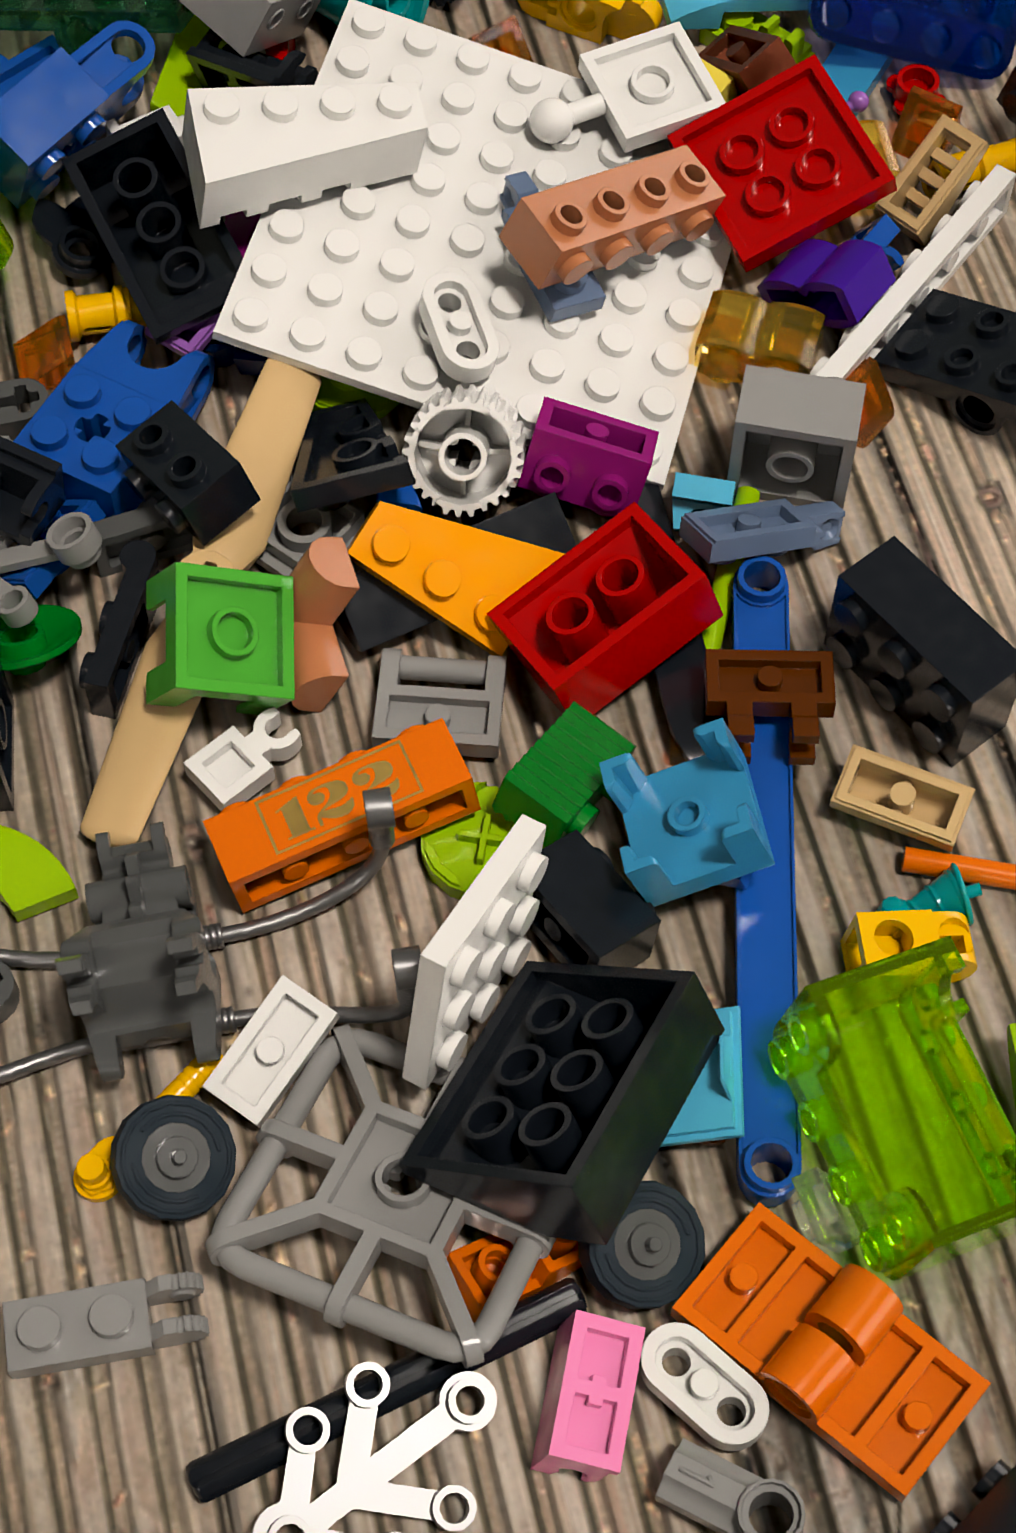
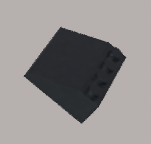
[399,961,725,1245]

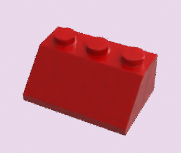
[486,501,723,714]

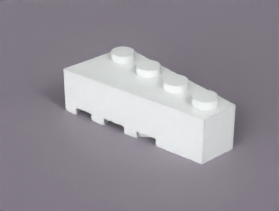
[182,82,428,229]

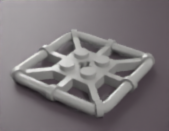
[205,1024,556,1368]

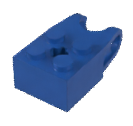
[0,20,156,209]
[13,320,215,519]

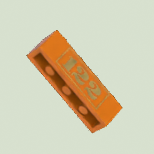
[203,718,481,913]

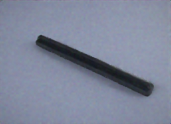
[186,1278,587,1503]

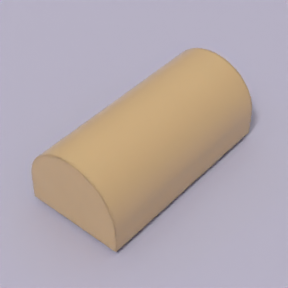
[829,744,975,852]

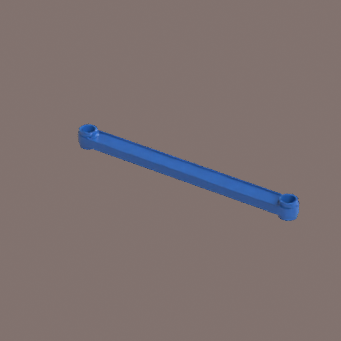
[731,556,802,1208]

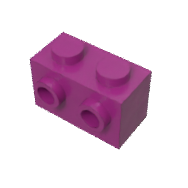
[517,396,659,517]

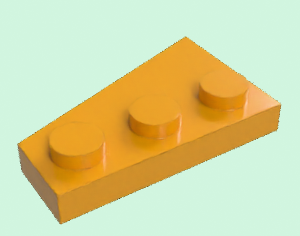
[347,501,565,656]

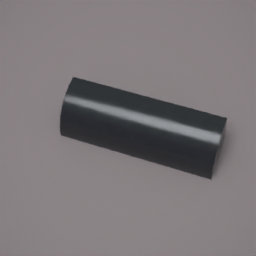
[337,492,576,652]

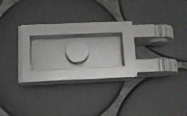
[2,1271,209,1379]

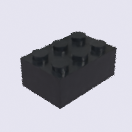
[824,536,1016,768]

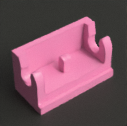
[530,1309,646,1482]

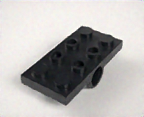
[873,288,1016,436]

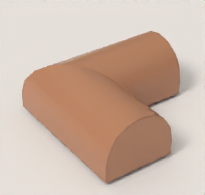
[289,537,360,712]

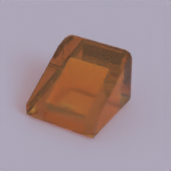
[890,86,963,159]
[13,314,76,389]
[845,356,895,448]

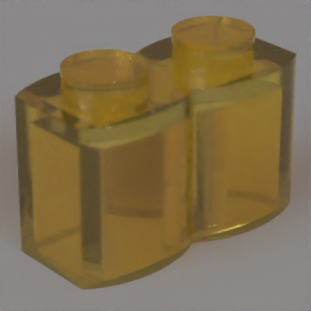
[694,290,825,383]

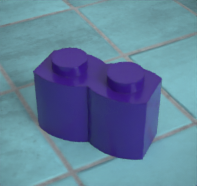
[757,239,896,329]

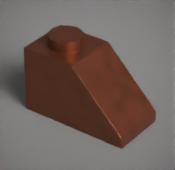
[698,25,797,96]

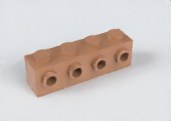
[499,145,726,290]

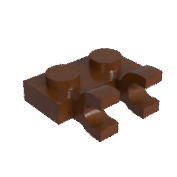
[704,649,836,765]

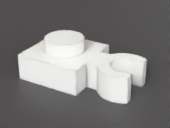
[183,707,302,811]

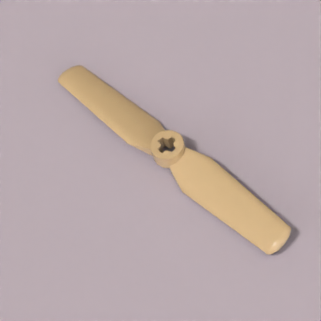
[80,358,322,847]

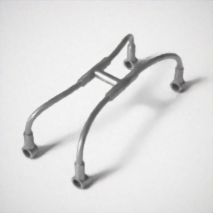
[0,787,421,1084]

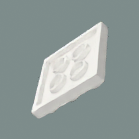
[402,814,549,1090]

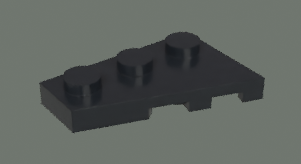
[290,398,416,513]

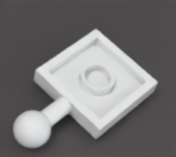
[529,21,726,153]

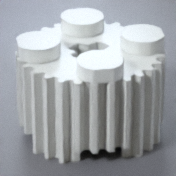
[402,384,527,517]

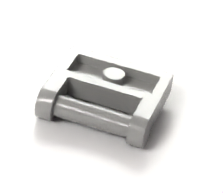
[372,648,507,758]

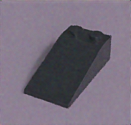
[61,108,243,345]

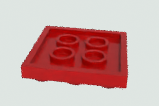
[667,54,897,273]

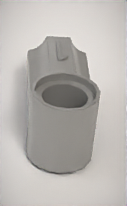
[655,1438,806,1533]

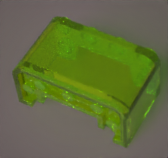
[768,936,1016,1281]

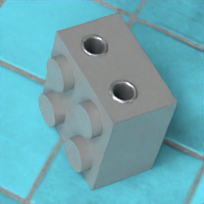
[179,0,321,57]

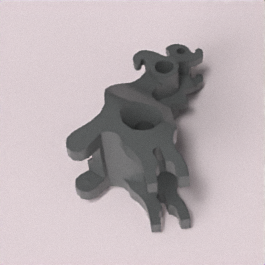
[54,821,222,1082]

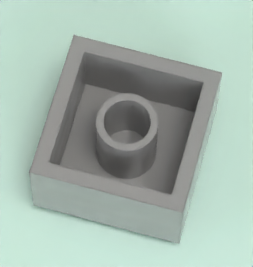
[727,364,867,509]

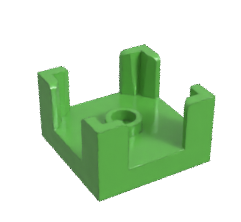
[146,562,295,715]

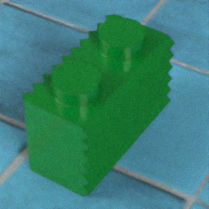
[492,701,636,847]

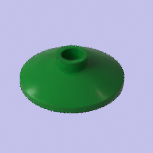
[0,605,82,675]

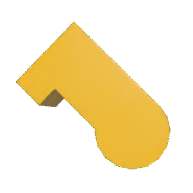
[840,909,978,995]

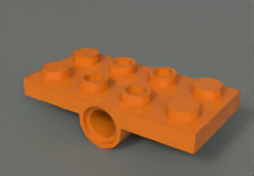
[670,1202,991,1503]

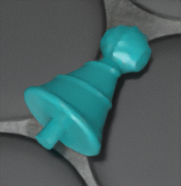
[877,863,983,926]

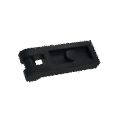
[79,540,160,719]

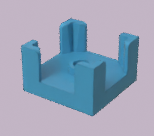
[599,718,775,907]

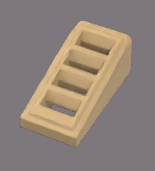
[874,114,989,247]

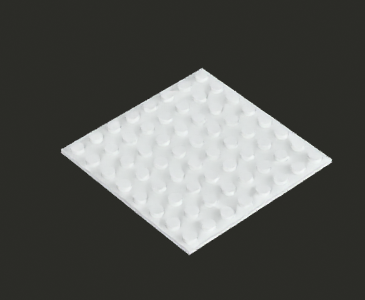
[212,0,731,491]

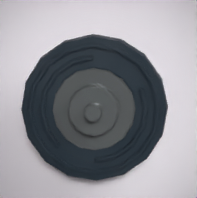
[110,1095,236,1221]
[578,1181,705,1309]

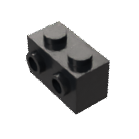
[115,400,261,546]
[530,829,661,968]

